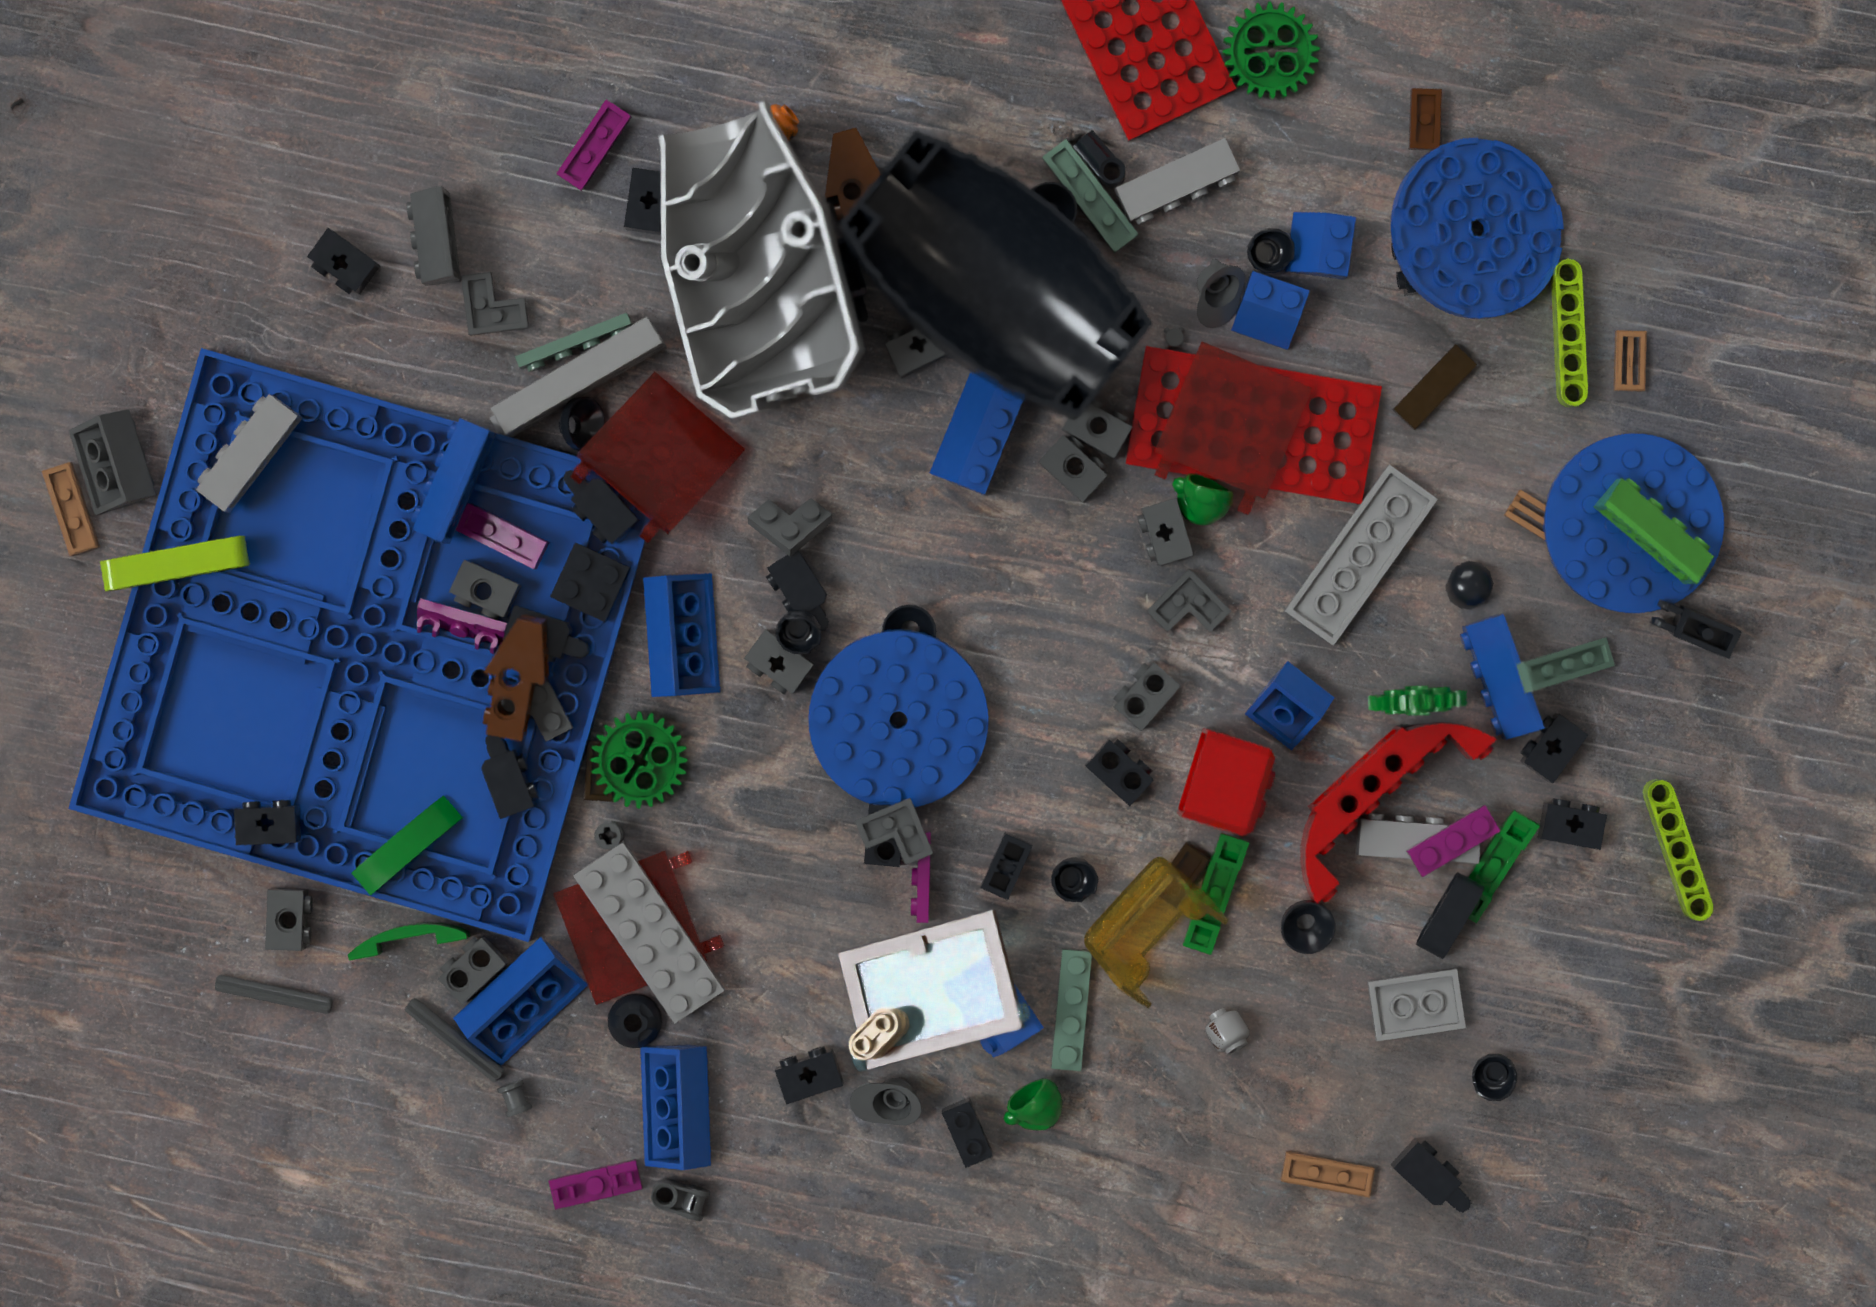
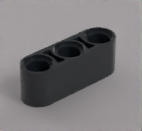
[1416,872,1485,959]

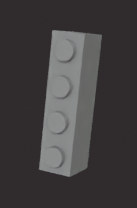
[1115,138,1240,225]
[196,394,303,513]
[1356,813,1480,864]

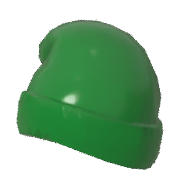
[1172,473,1233,526]
[1003,1078,1063,1131]

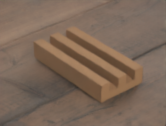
[1614,330,1647,392]
[1504,490,1546,540]

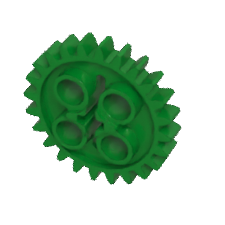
[1222,1,1320,101]
[1368,685,1467,716]
[590,711,688,809]

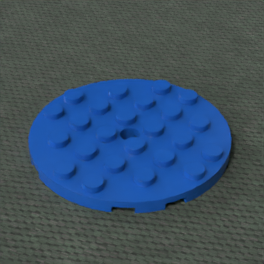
[1391,138,1564,319]
[1543,434,1724,613]
[808,629,989,807]

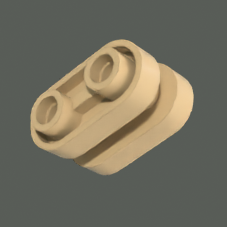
[849,1008,909,1060]

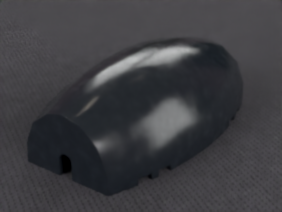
[837,131,1152,420]

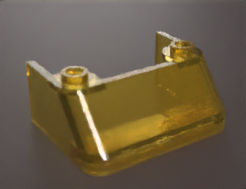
[1084,857,1229,1009]

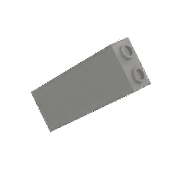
[490,317,667,437]

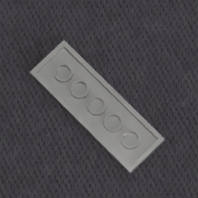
[1284,465,1438,646]
[573,841,725,1024]

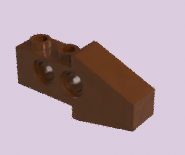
[825,128,881,221]
[483,614,549,741]

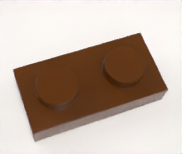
[1409,88,1442,150]

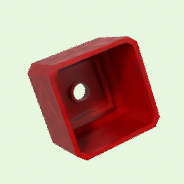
[1177,728,1276,836]

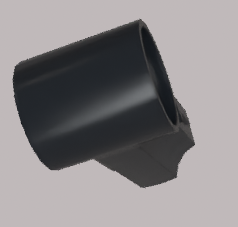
[1073,130,1126,189]

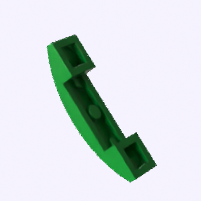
[351,795,463,896]
[1468,810,1540,923]
[1183,833,1249,955]
[348,922,471,961]

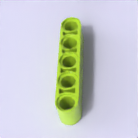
[1551,259,1588,408]
[100,535,250,592]
[1643,779,1714,921]

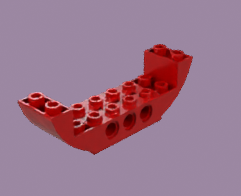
[1300,722,1496,903]

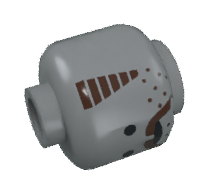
[1205,1008,1250,1055]

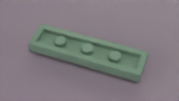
[1042,139,1139,253]
[515,312,633,372]
[1516,637,1615,693]
[1051,949,1092,1071]

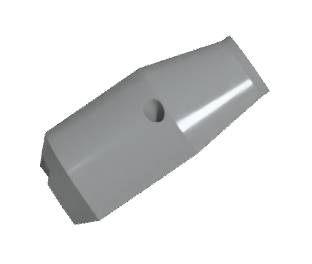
[658,102,865,418]

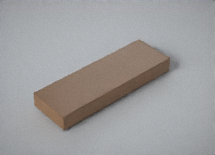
[42,462,100,556]
[1281,1151,1375,1198]

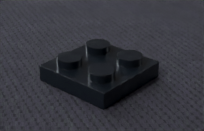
[550,542,630,622]

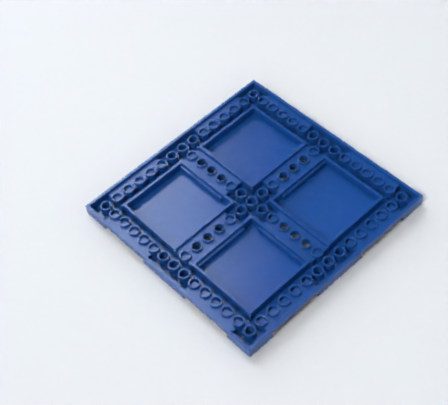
[68,348,664,942]

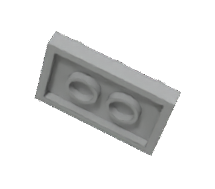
[1367,968,1466,1041]

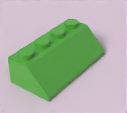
[1593,478,1714,584]

